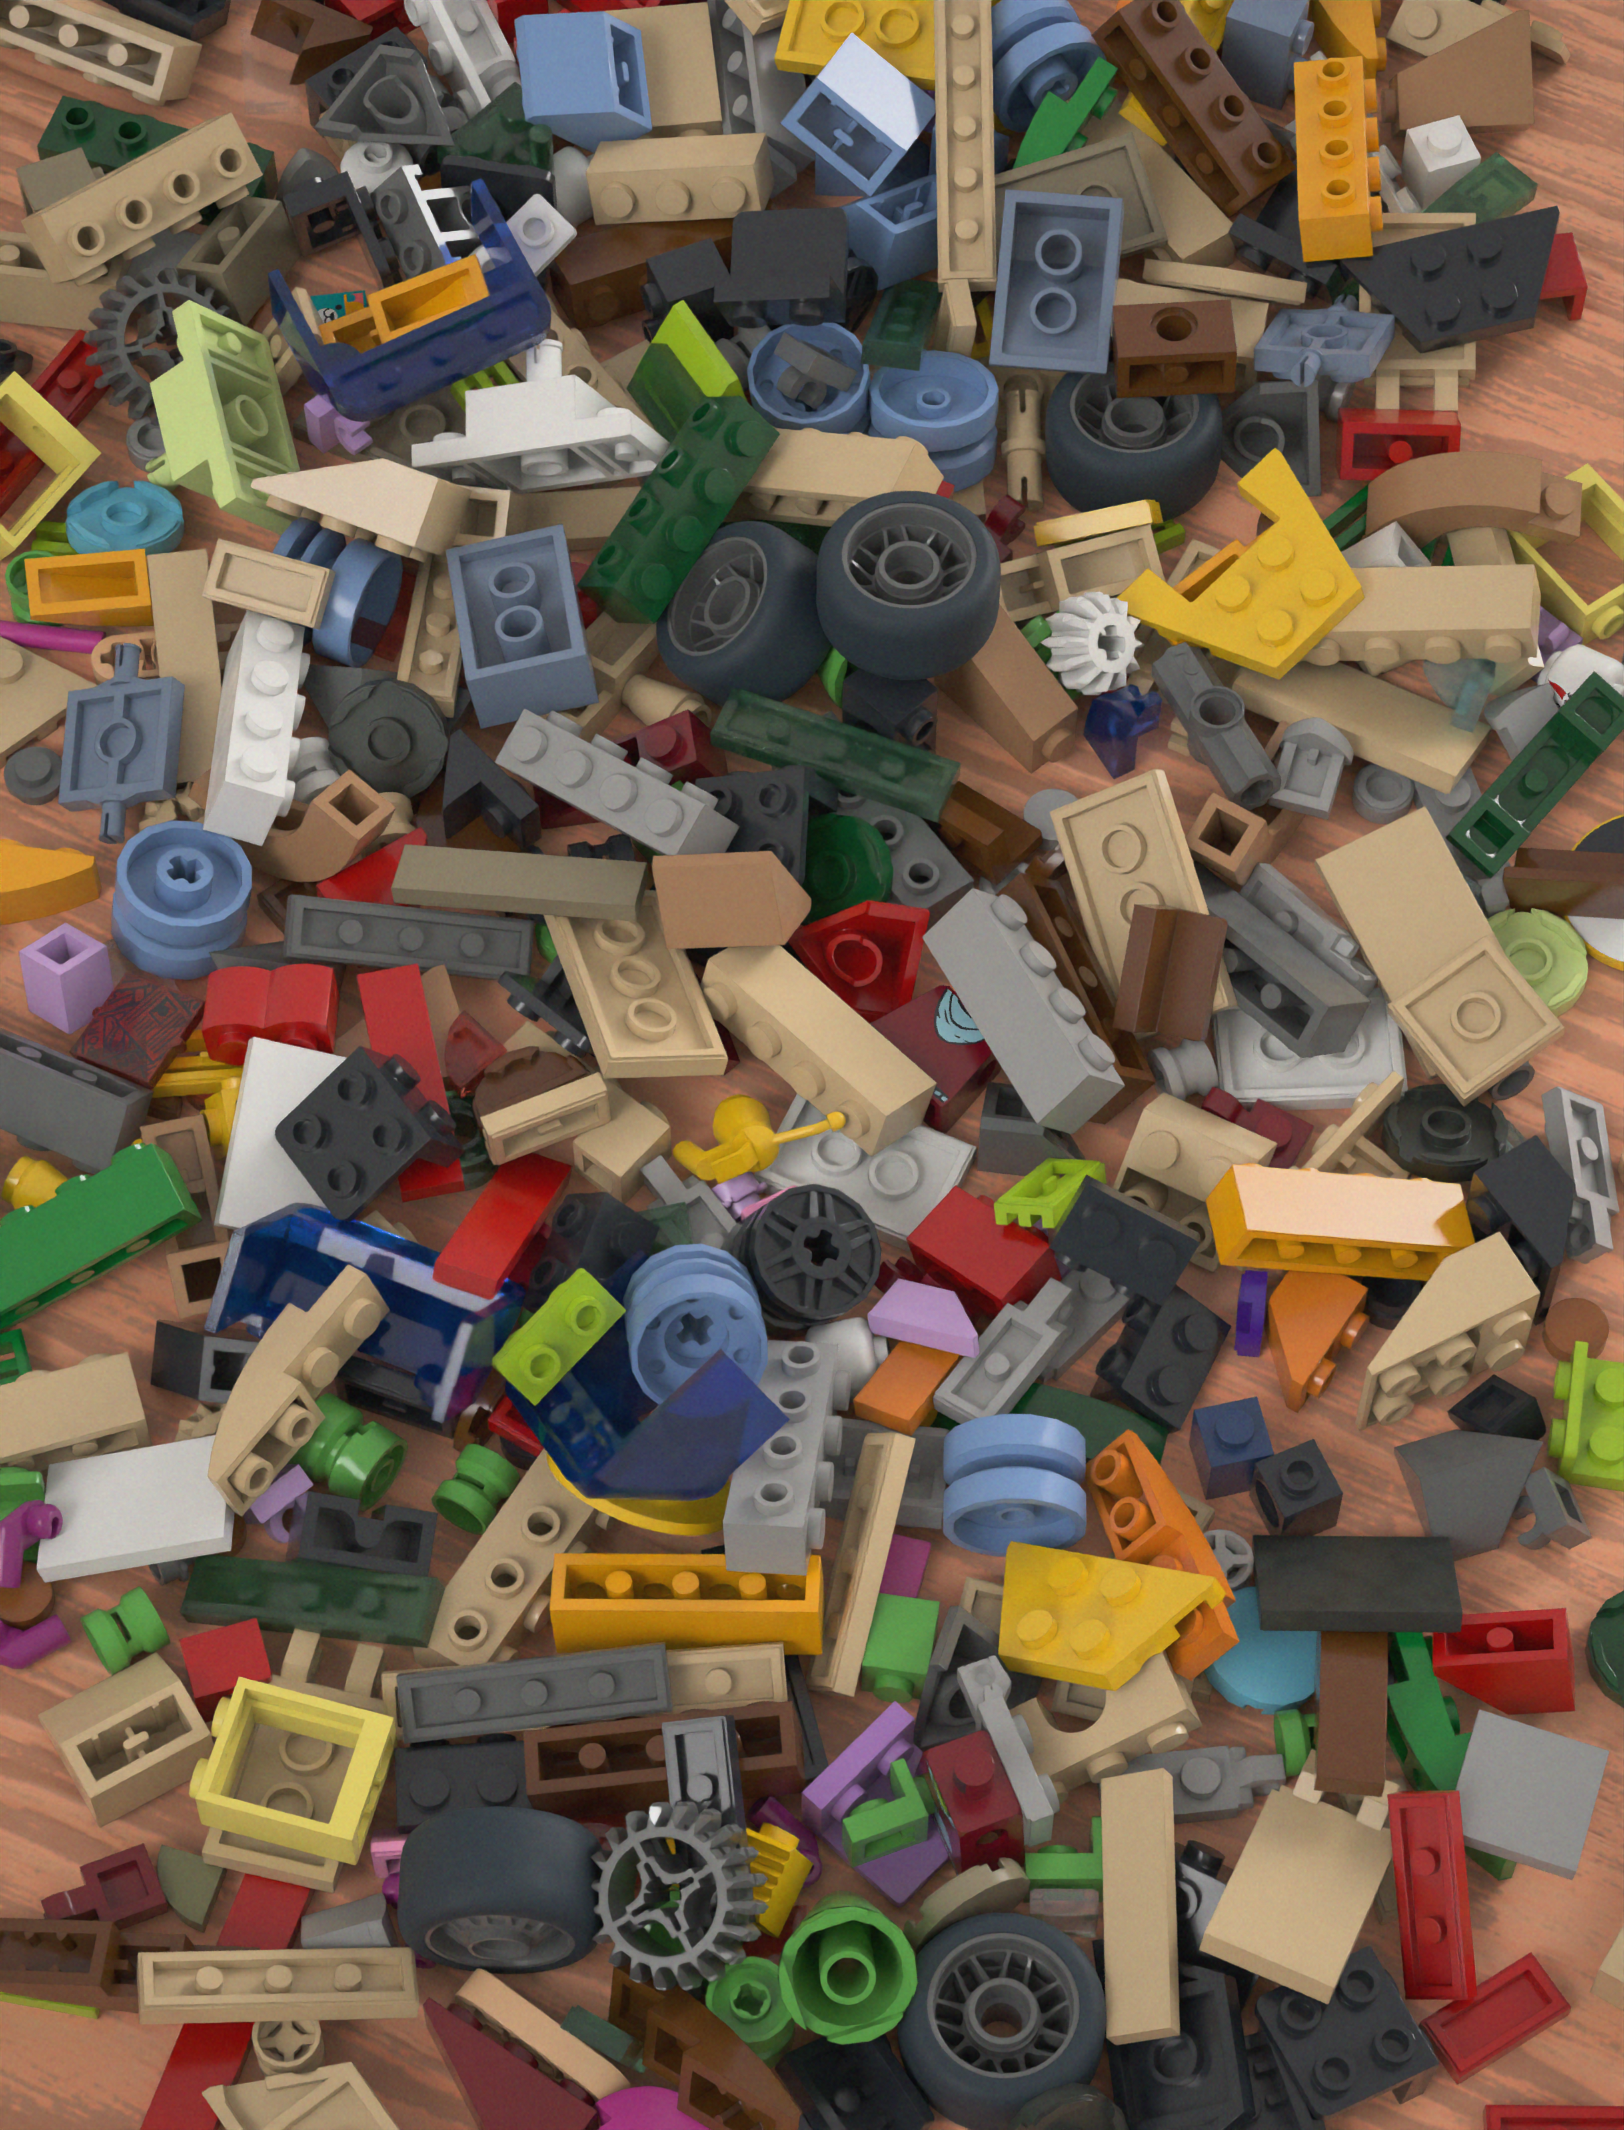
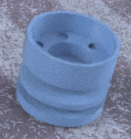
[747,323,872,436]
[262,517,403,668]
[623,1244,768,1416]

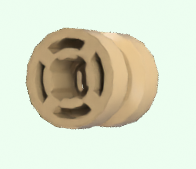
[252,2020,326,2077]

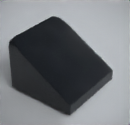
[1447,1374,1546,1440]

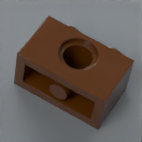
[1111,299,1237,398]

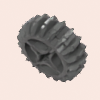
[82,268,230,426]
[590,1801,769,1990]

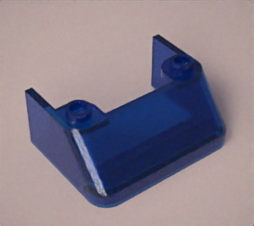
[268,178,551,422]
[204,1203,526,1423]
[505,1249,790,1501]

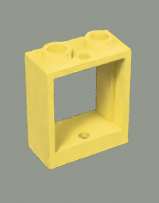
[0,371,101,561]
[1506,463,1624,645]
[189,1677,398,1866]

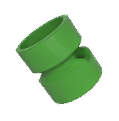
[287,1392,408,1512]
[705,1956,796,2069]

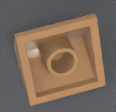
[652,851,812,949]

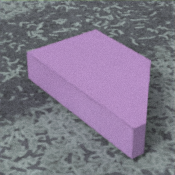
[868,1278,980,1358]

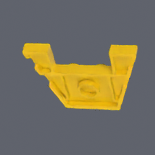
[1117,448,1365,680]

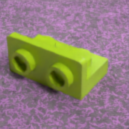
[491,1268,627,1406]
[1547,1341,1624,1492]

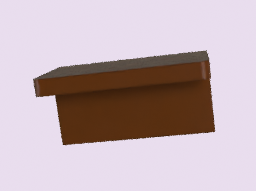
[899,777,1043,886]
[1502,847,1624,919]
[1112,904,1228,1041]

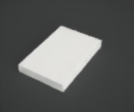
[1211,988,1408,1112]
[214,1037,347,1249]
[754,1094,977,1253]
[36,1435,234,1583]

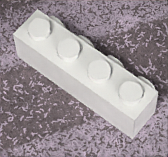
[203,610,310,846]

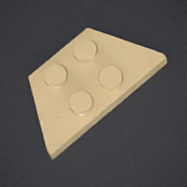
[202,2062,400,2130]

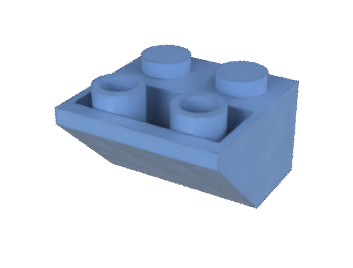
[514,11,652,154]
[780,32,936,197]
[839,174,938,291]

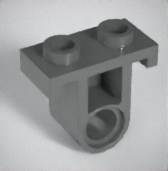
[370,164,503,280]

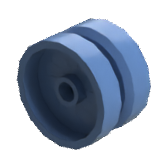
[991,0,1107,132]
[869,350,999,492]
[111,820,252,980]
[943,1414,1087,1557]

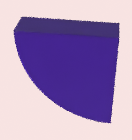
[1234,1270,1268,1357]

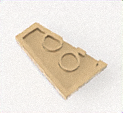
[0,636,98,769]

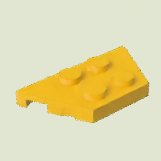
[998,1541,1226,1691]

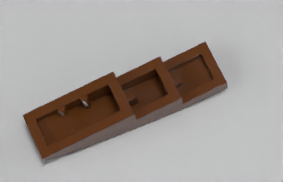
[1313,1631,1388,1797]
[0,1918,261,2013]
[608,1963,801,2130]

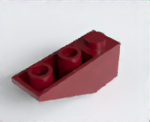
[533,709,728,830]
[423,1997,599,2130]

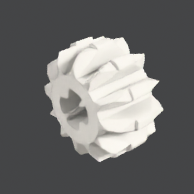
[1040,592,1145,695]

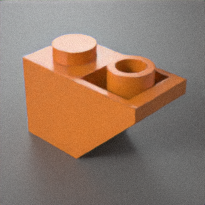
[1264,1270,1370,1413]

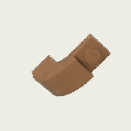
[1365,451,1582,549]
[1185,720,1306,885]
[188,768,396,882]
[140,1113,243,1319]

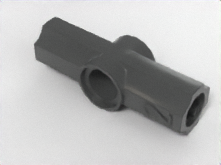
[1151,642,1281,811]

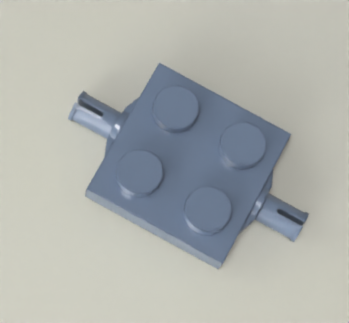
[1254,294,1395,387]
[58,643,185,844]

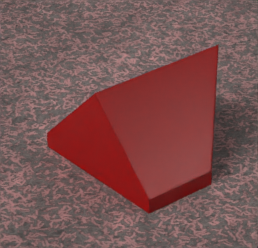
[788,900,930,1024]

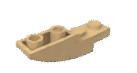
[207,1264,390,1516]

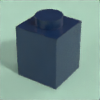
[1189,1396,1274,1500]

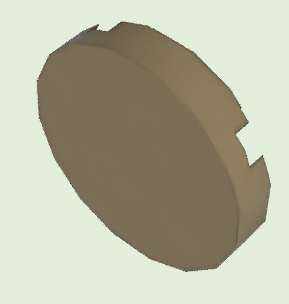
[903,1857,1030,1957]

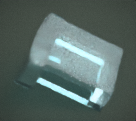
[1423,659,1496,733]

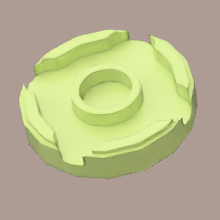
[1487,908,1588,1018]

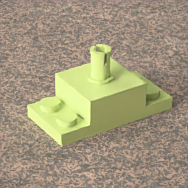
[145,300,300,535]

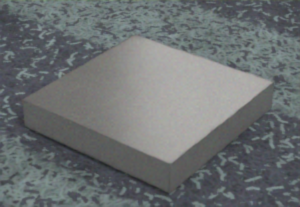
[1455,1709,1609,1880]

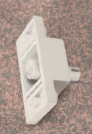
[412,339,671,494]

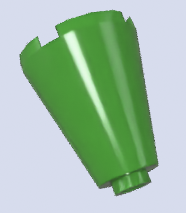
[778,1891,918,2045]

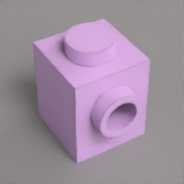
[19,923,116,1035]

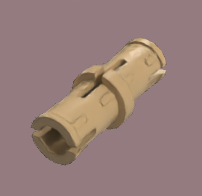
[1001,389,1046,512]

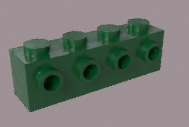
[37,96,278,226]
[577,396,780,624]

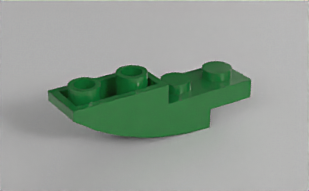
[1013,56,1119,169]
[1386,1632,1517,1881]

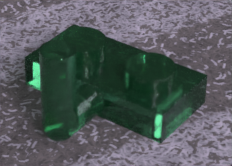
[437,82,554,174]

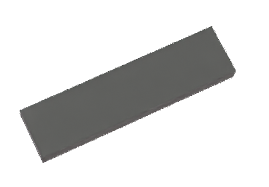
[282,894,534,981]
[396,1642,673,1744]

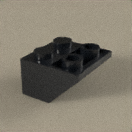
[1466,1135,1575,1326]

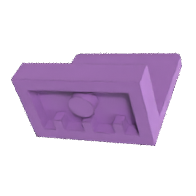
[802,1701,950,1908]

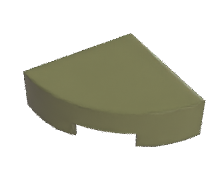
[157,1845,227,1933]

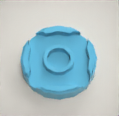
[65,481,185,556]
[1204,1586,1317,1715]

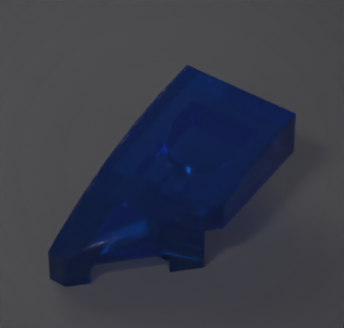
[1083,684,1162,779]

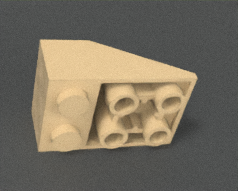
[251,458,472,563]
[1355,1232,1540,1431]

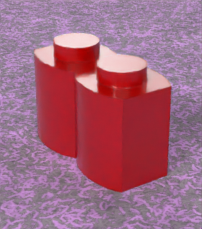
[201,964,340,1066]

